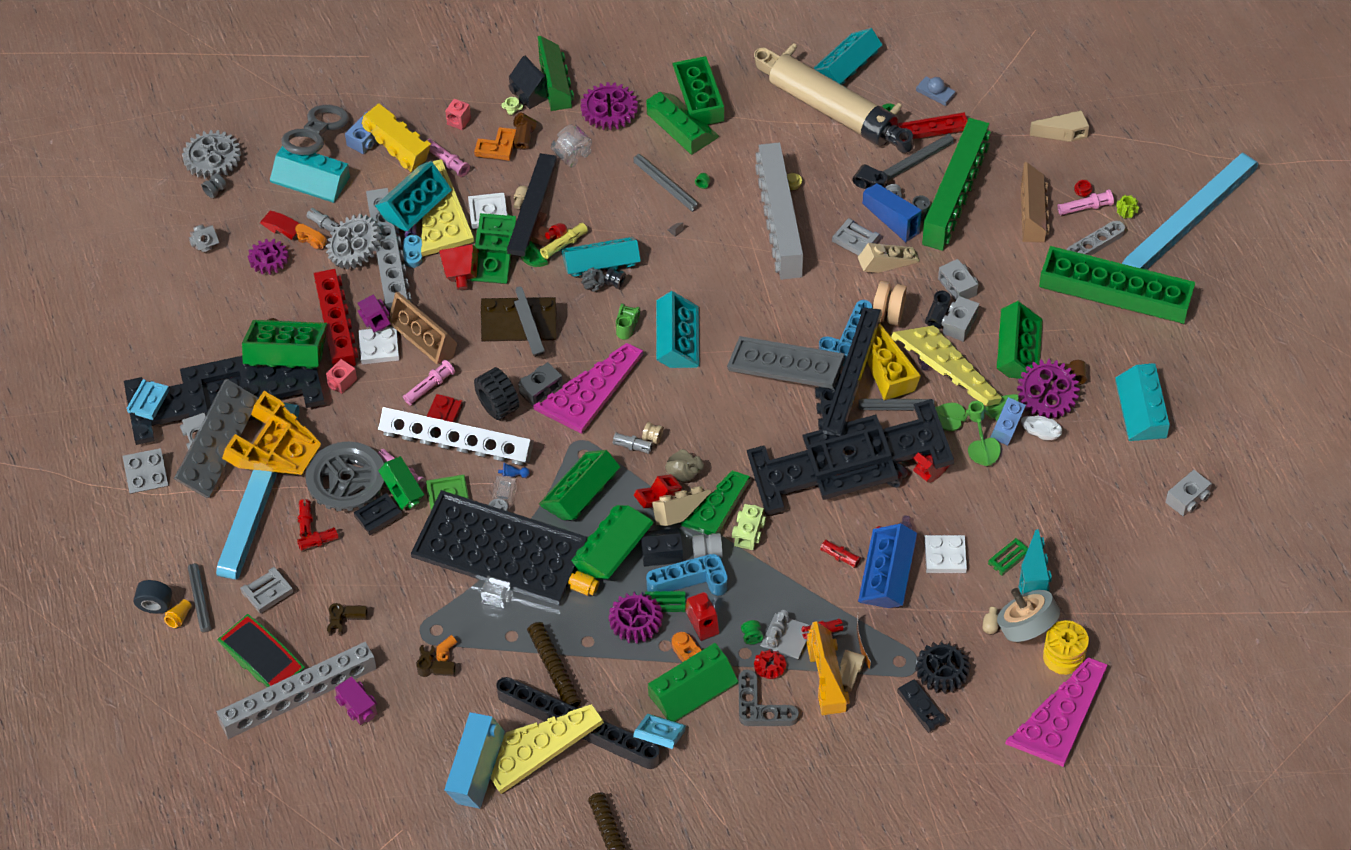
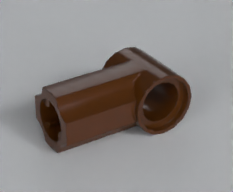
[513,112,537,150]
[1049,359,1087,385]

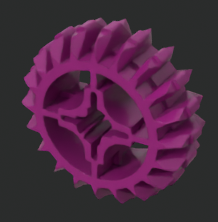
[608,591,663,644]

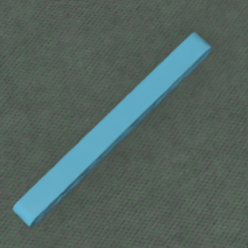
[1122,153,1258,270]
[216,402,300,580]

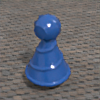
[498,462,530,481]

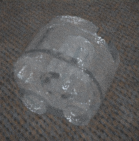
[551,124,592,168]

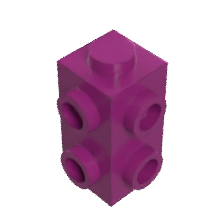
[357,294,390,332]
[335,676,377,725]

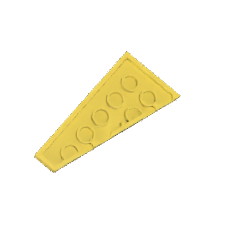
[421,159,474,257]
[891,325,1002,406]
[490,704,604,794]

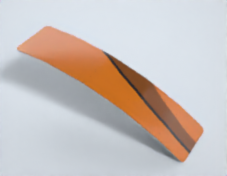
[857,616,871,669]

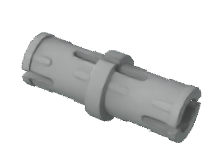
[307,208,340,232]
[613,432,653,454]

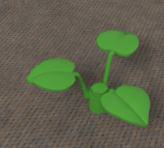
[935,394,1019,466]

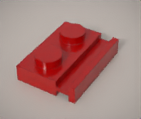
[426,394,463,432]

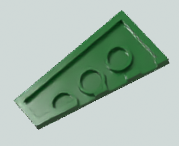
[680,470,750,535]

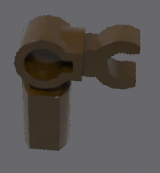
[327,603,368,636]
[416,645,456,677]

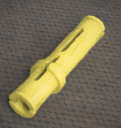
[540,223,588,259]

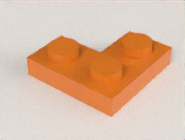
[474,127,516,161]

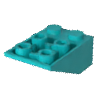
[1018,529,1052,594]

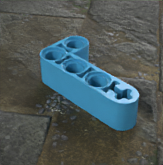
[819,300,872,366]
[646,554,727,596]

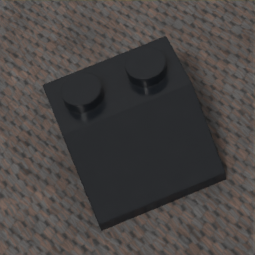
[508,55,547,109]
[640,528,683,567]

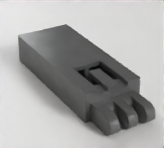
[514,286,545,357]

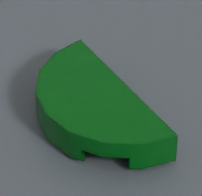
[521,241,548,267]

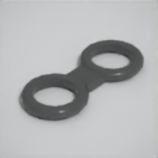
[281,105,349,155]

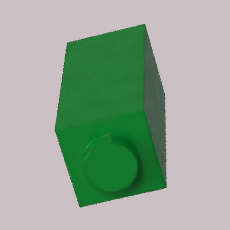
[378,456,424,510]

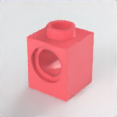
[445,99,471,130]
[326,359,357,394]

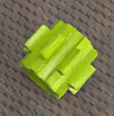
[1116,195,1139,219]

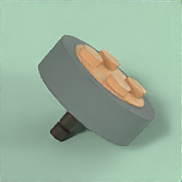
[997,588,1060,642]

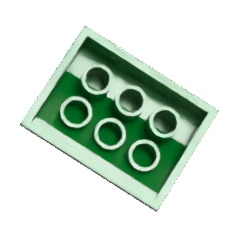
[242,320,327,368]

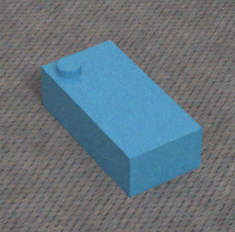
[444,712,505,809]

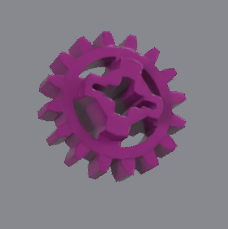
[248,239,289,275]

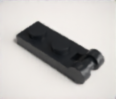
[897,679,947,733]

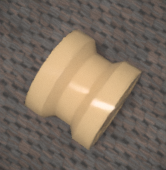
[642,422,664,444]

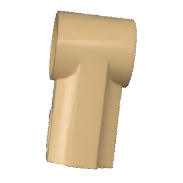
[840,650,865,692]

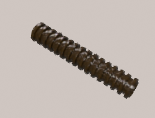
[527,622,582,708]
[588,792,627,850]

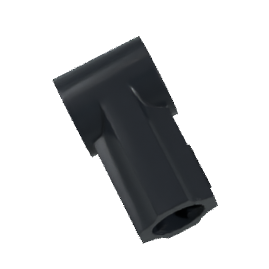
[925,290,950,328]

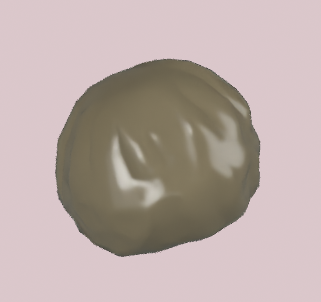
[665,449,705,482]

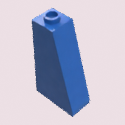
[862,183,922,242]

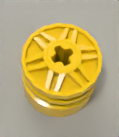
[1043,620,1089,675]

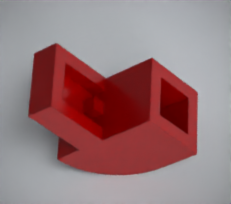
[913,452,950,483]
[634,474,682,510]

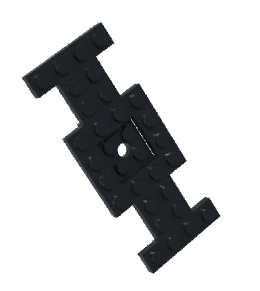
[124,356,325,445]
[746,399,954,516]

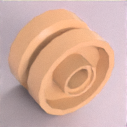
[873,281,907,326]

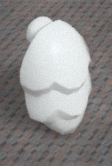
[1021,415,1062,440]

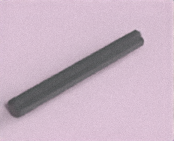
[881,134,954,181]
[633,154,698,211]

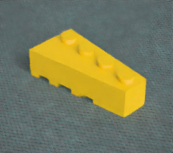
[361,103,431,172]
[867,324,921,401]

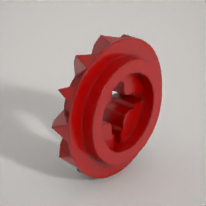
[754,649,786,679]

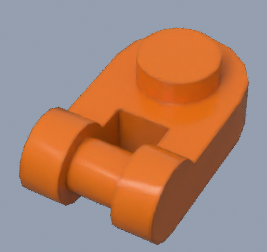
[295,224,328,249]
[671,632,701,662]

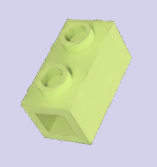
[732,504,766,550]

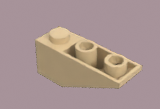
[1030,111,1089,142]
[858,243,919,273]
[652,486,711,526]

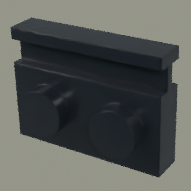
[354,493,402,536]

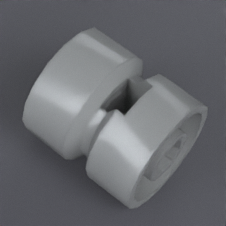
[692,533,722,559]

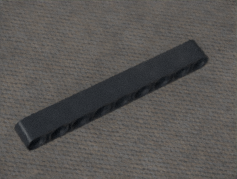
[496,677,660,769]

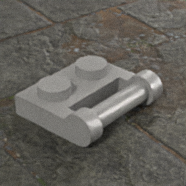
[832,218,881,256]
[240,567,293,613]

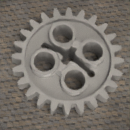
[182,130,241,179]
[326,214,382,269]

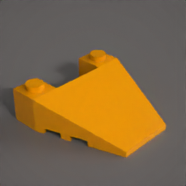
[222,391,321,475]
[807,621,850,715]

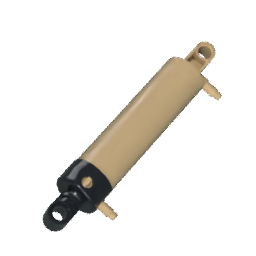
[754,43,914,153]

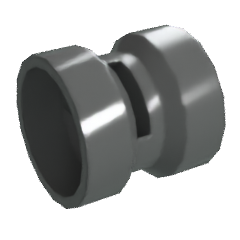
[201,173,227,198]
[912,195,930,221]

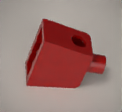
[439,244,478,290]
[685,592,719,641]

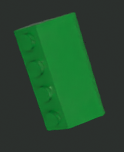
[537,36,574,111]
[672,56,724,125]
[646,91,719,155]
[997,301,1042,379]
[539,450,620,520]
[571,505,654,579]
[648,643,738,722]

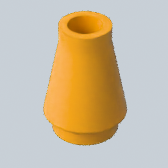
[164,599,192,628]

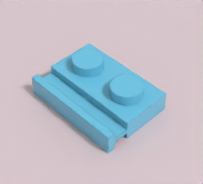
[127,379,169,420]

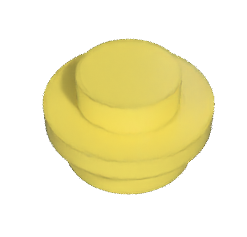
[787,173,802,190]

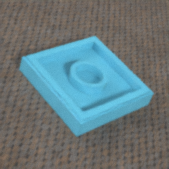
[634,714,686,749]

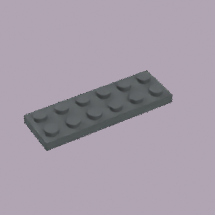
[727,336,846,389]
[174,379,259,498]

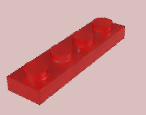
[897,112,968,141]

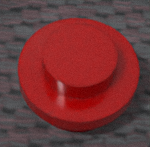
[1074,180,1092,197]

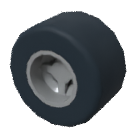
[133,580,172,614]

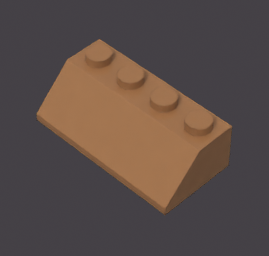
[1021,162,1049,242]
[388,292,457,364]

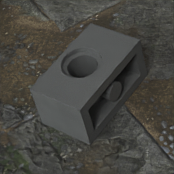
[518,362,563,407]

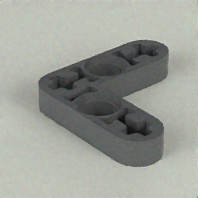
[738,670,799,726]

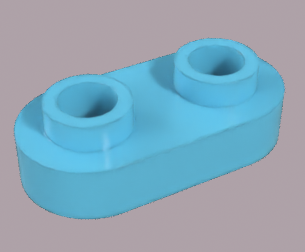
[403,235,422,268]

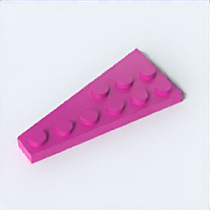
[533,343,643,434]
[1005,657,1107,767]

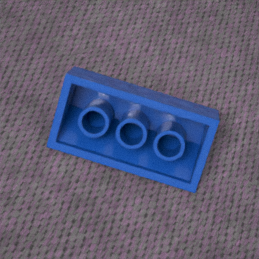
[858,523,917,608]

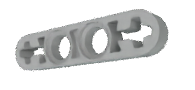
[1067,221,1125,256]

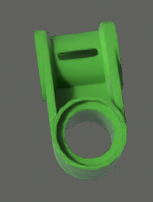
[616,303,640,340]

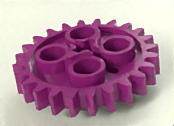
[580,82,638,130]
[1017,359,1080,420]

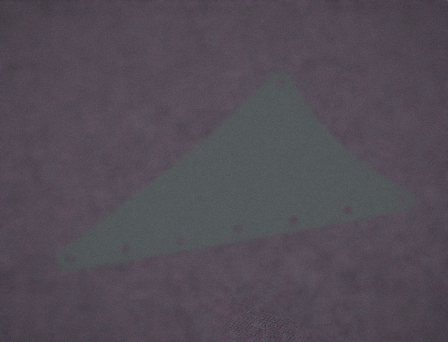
[419,440,917,677]

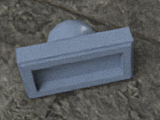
[916,77,956,106]

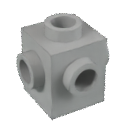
[189,224,219,252]

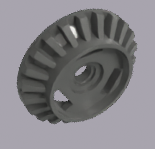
[306,442,385,511]

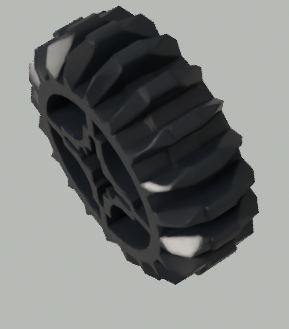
[915,640,971,694]

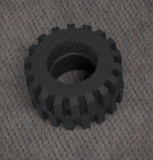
[474,367,519,420]

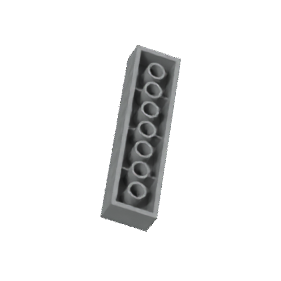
[755,142,803,280]

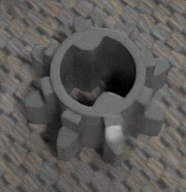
[581,267,605,292]

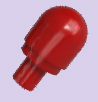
[545,223,568,239]

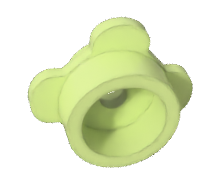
[502,97,523,115]

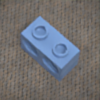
[345,112,376,155]
[990,397,1026,446]

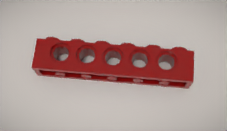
[314,269,358,367]

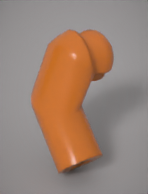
[436,635,457,661]

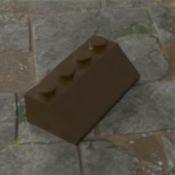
[481,297,557,342]

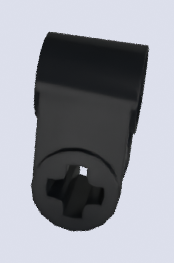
[852,164,887,189]

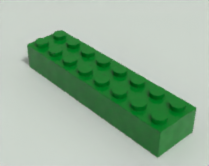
[922,118,991,251]
[1039,246,1195,324]

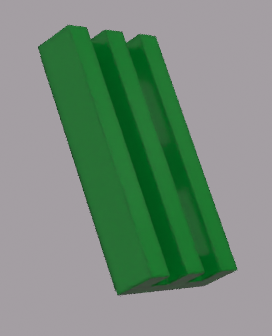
[988,538,1028,576]
[645,591,685,612]

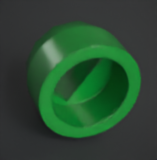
[695,173,710,189]

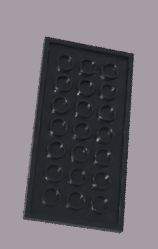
[411,490,587,605]

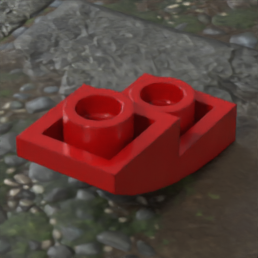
[260,210,300,240]

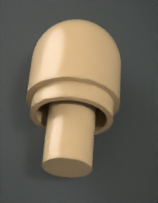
[513,186,528,209]
[982,607,999,634]

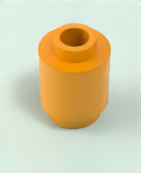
[568,571,599,596]

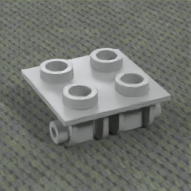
[122,448,168,493]
[760,610,809,659]

